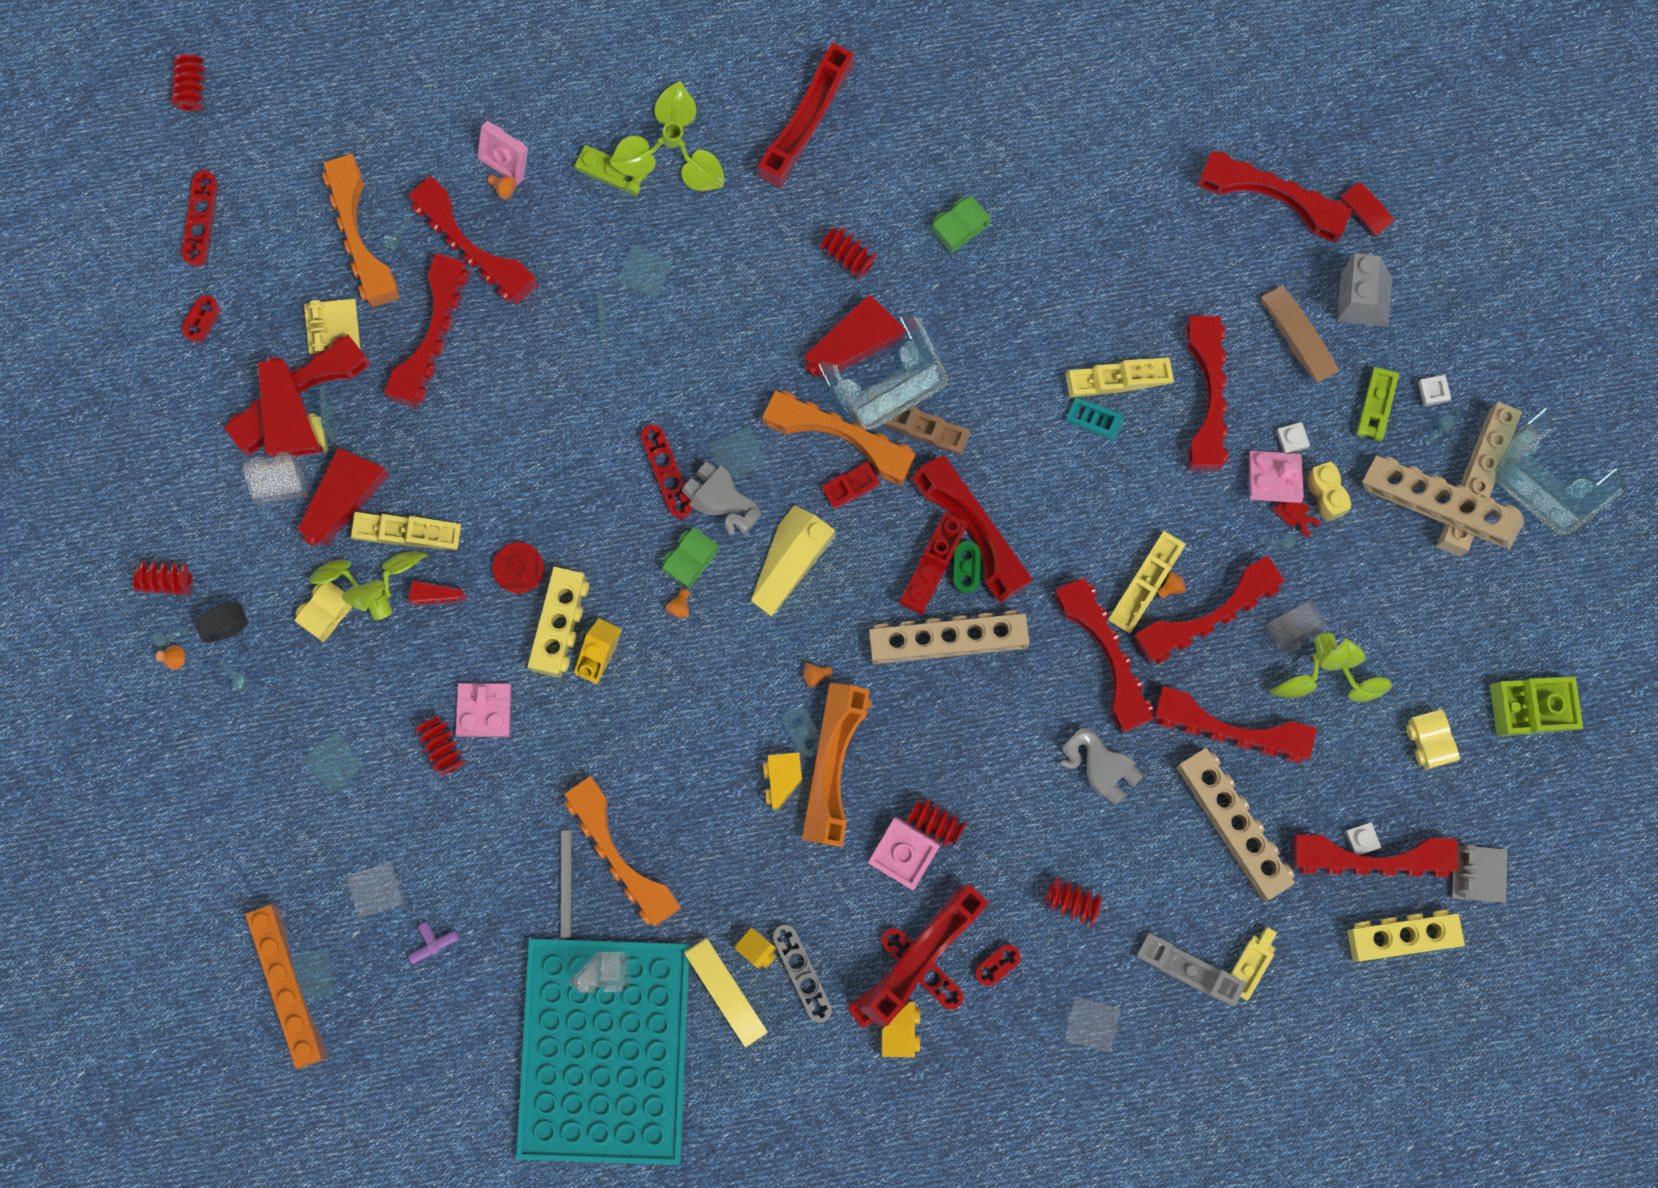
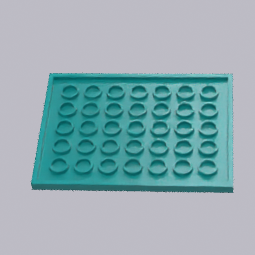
[516,939,690,1165]

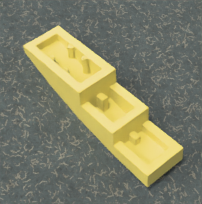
[1065,358,1174,397]
[350,512,461,550]
[1108,531,1186,633]
[684,938,768,1047]

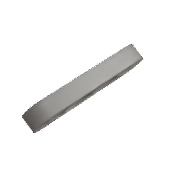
[773,925,832,1023]

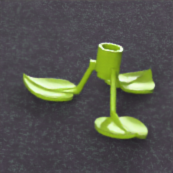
[610,81,724,191]
[308,551,428,620]
[1269,633,1392,702]

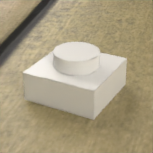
[1418,375,1451,406]
[1276,422,1310,454]
[1345,822,1381,855]

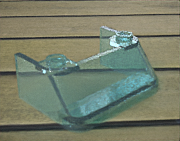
[818,314,948,430]
[1495,408,1624,536]

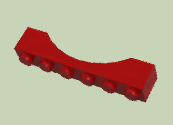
[758,42,854,189]
[1196,150,1352,244]
[408,175,538,306]
[384,253,470,409]
[1186,316,1228,471]
[224,334,372,457]
[911,455,1033,603]
[1132,555,1285,665]
[1054,577,1154,735]
[1152,686,1317,764]
[1292,835,1458,877]
[859,884,989,1026]

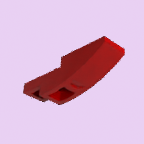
[899,512,968,615]

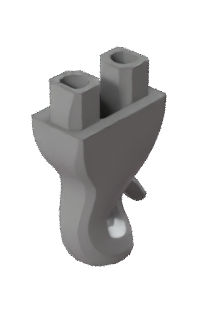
[682,461,761,536]
[1060,728,1143,805]

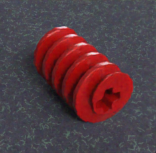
[171,54,206,112]
[820,227,877,280]
[133,560,193,596]
[415,717,466,776]
[906,797,967,847]
[1042,877,1102,928]

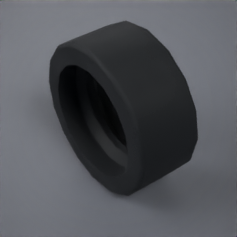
[194,603,249,643]

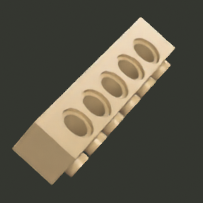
[1436,402,1522,557]
[1362,455,1524,550]
[869,610,1029,665]
[1176,748,1295,902]

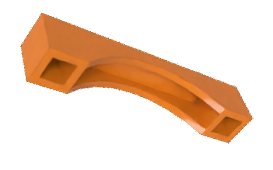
[322,154,401,307]
[762,390,916,487]
[802,683,870,847]
[564,776,682,927]
[245,905,328,1069]

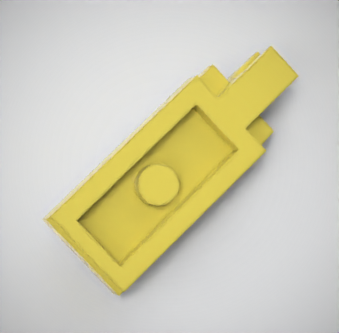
[1230,927,1277,1001]

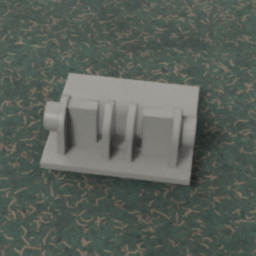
[1452,845,1507,903]

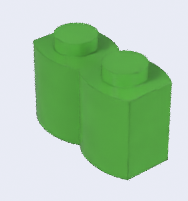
[932,196,991,253]
[662,527,720,590]

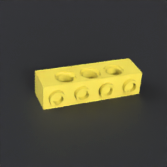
[528,567,590,678]
[1347,910,1465,962]

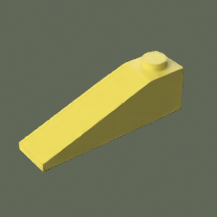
[751,505,835,617]

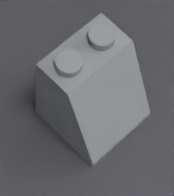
[1337,253,1392,327]

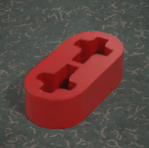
[182,295,220,343]
[975,945,1021,986]

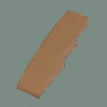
[1261,285,1339,383]
[862,394,971,456]

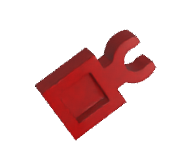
[1272,501,1320,538]

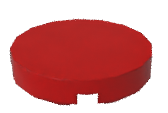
[492,542,545,594]

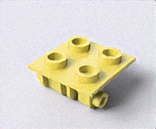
[304,299,361,354]

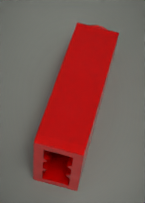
[804,294,906,381]
[258,357,323,459]
[297,448,389,547]

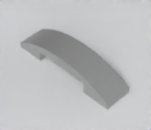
[1137,933,1247,1007]

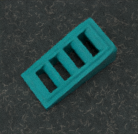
[1065,397,1124,442]

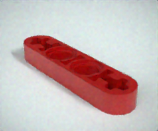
[182,170,218,267]
[641,425,693,520]
[881,928,964,1010]

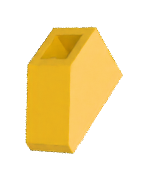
[574,619,622,684]
[763,753,802,811]
[734,927,777,970]
[881,1002,920,1057]

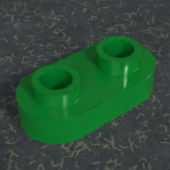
[953,541,981,594]

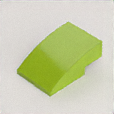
[1490,677,1583,737]

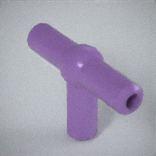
[408,922,459,964]

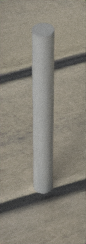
[560,830,571,938]

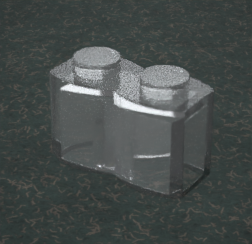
[1264,599,1328,654]

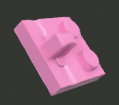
[478,120,528,185]
[1248,451,1304,503]
[456,683,512,737]
[868,816,941,891]

